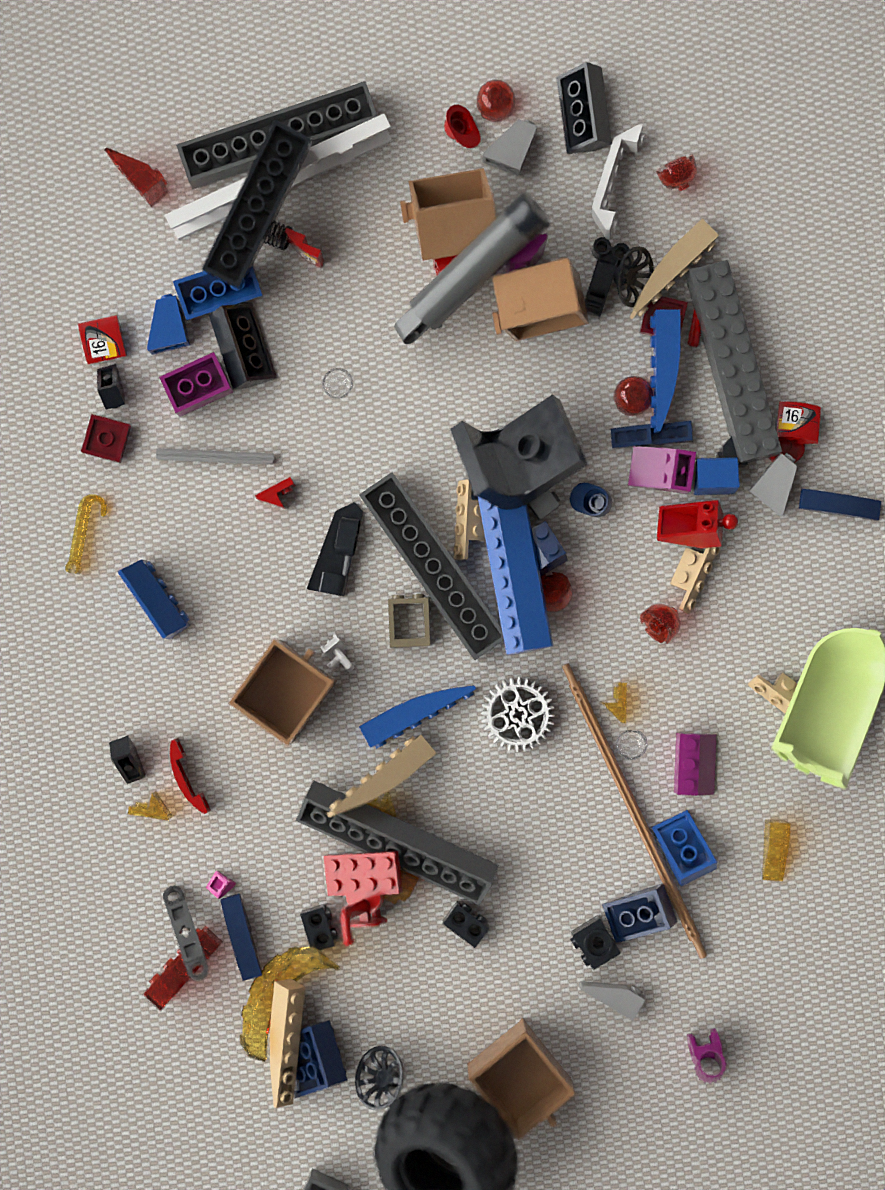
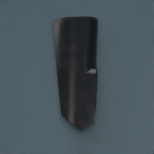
[307,502,363,597]

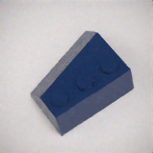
[294,1020,348,1098]

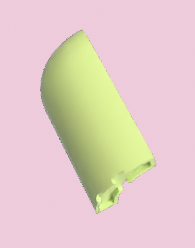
[772,628,885,789]

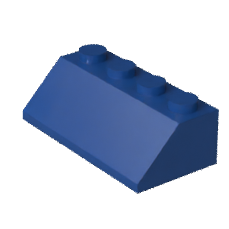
[173,265,263,320]
[117,559,190,639]

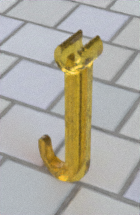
[65,494,107,575]

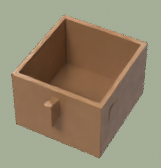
[400,168,496,261]
[492,258,589,341]
[228,639,337,746]
[467,1018,576,1141]

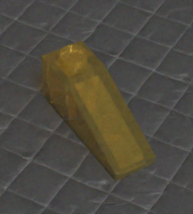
[762,819,791,881]

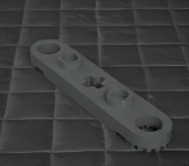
[163,885,209,981]

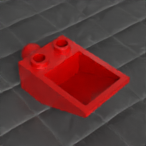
[657,500,739,548]

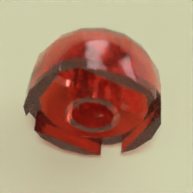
[476,79,515,122]
[656,154,697,191]
[613,376,654,416]
[541,572,573,613]
[640,603,680,644]

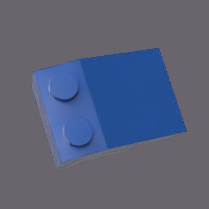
[652,810,717,887]

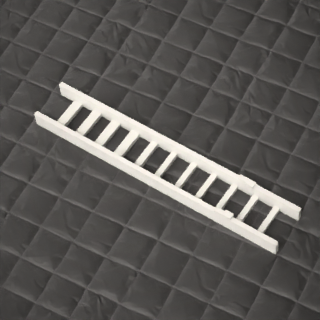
[165,113,392,240]

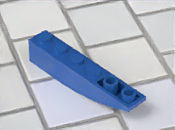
[650,310,680,433]
[359,685,476,749]

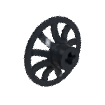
[614,246,654,308]
[355,1046,404,1110]

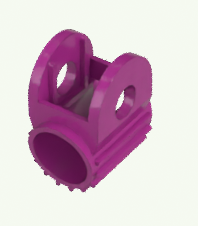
[687,1028,727,1084]

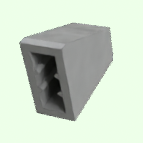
[482,119,537,177]
[748,453,797,516]

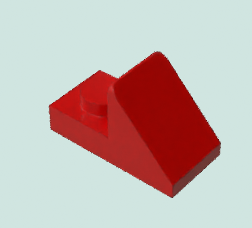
[255,477,296,509]

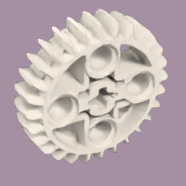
[481,677,555,752]

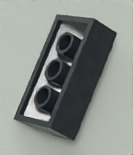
[556,62,612,154]
[209,304,277,390]

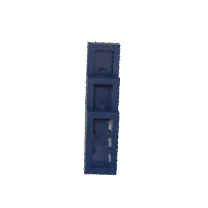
[799,489,882,521]
[220,893,263,981]

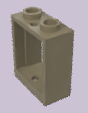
[388,594,430,648]

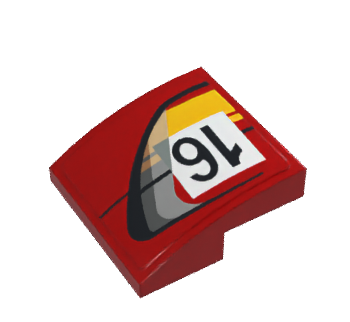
[285,228,324,268]
[78,315,127,365]
[776,401,821,444]

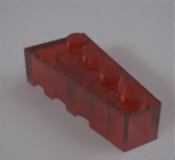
[143,925,223,1011]

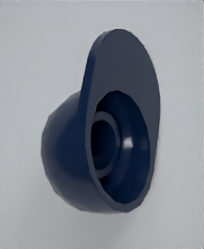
[569,482,612,517]

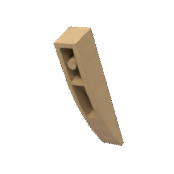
[630,218,719,319]
[327,735,436,817]
[270,979,305,1108]

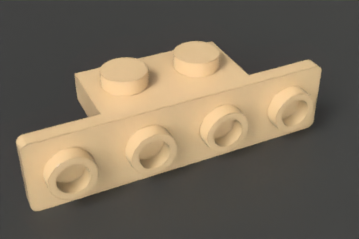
[453,479,486,560]
[670,547,721,614]
[748,673,797,714]

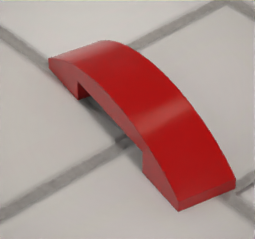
[170,738,211,814]

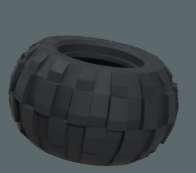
[373,1082,519,1190]

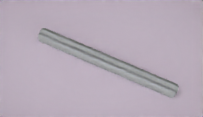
[156,448,275,465]

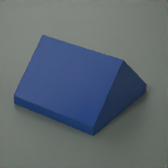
[694,458,739,495]

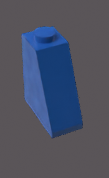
[147,294,190,355]

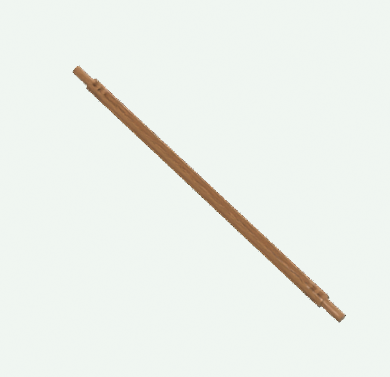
[562,663,707,959]

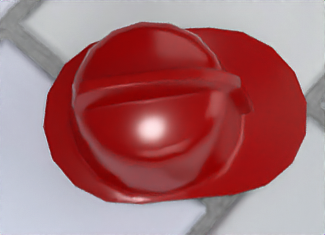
[444,104,481,148]

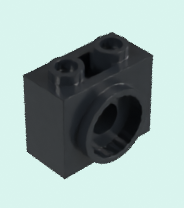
[570,915,621,970]

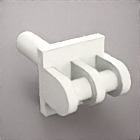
[320,634,354,672]

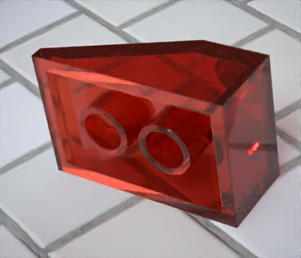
[104,147,169,207]

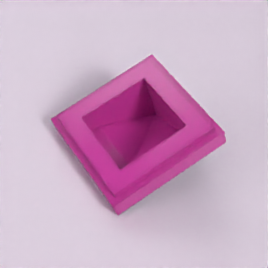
[205,871,236,899]

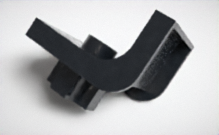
[450,394,588,510]

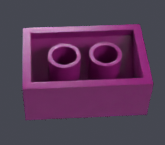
[505,233,548,273]
[674,732,717,796]

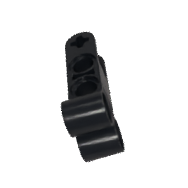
[585,237,630,319]

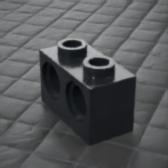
[443,901,490,948]
[300,904,338,953]

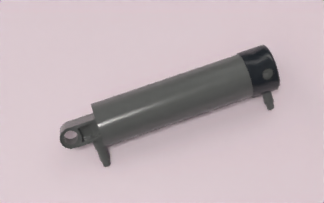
[394,192,550,344]

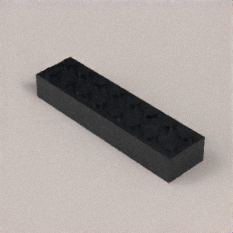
[201,119,312,290]

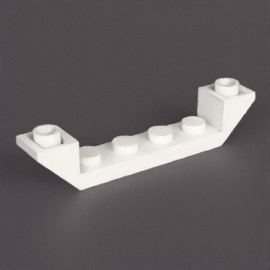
[592,124,645,240]

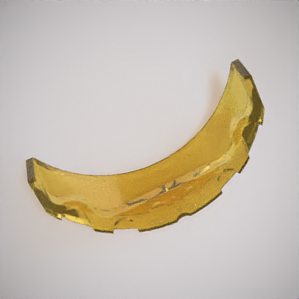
[240,946,340,1062]

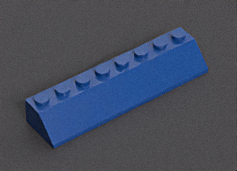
[478,497,553,655]

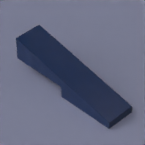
[610,420,694,449]

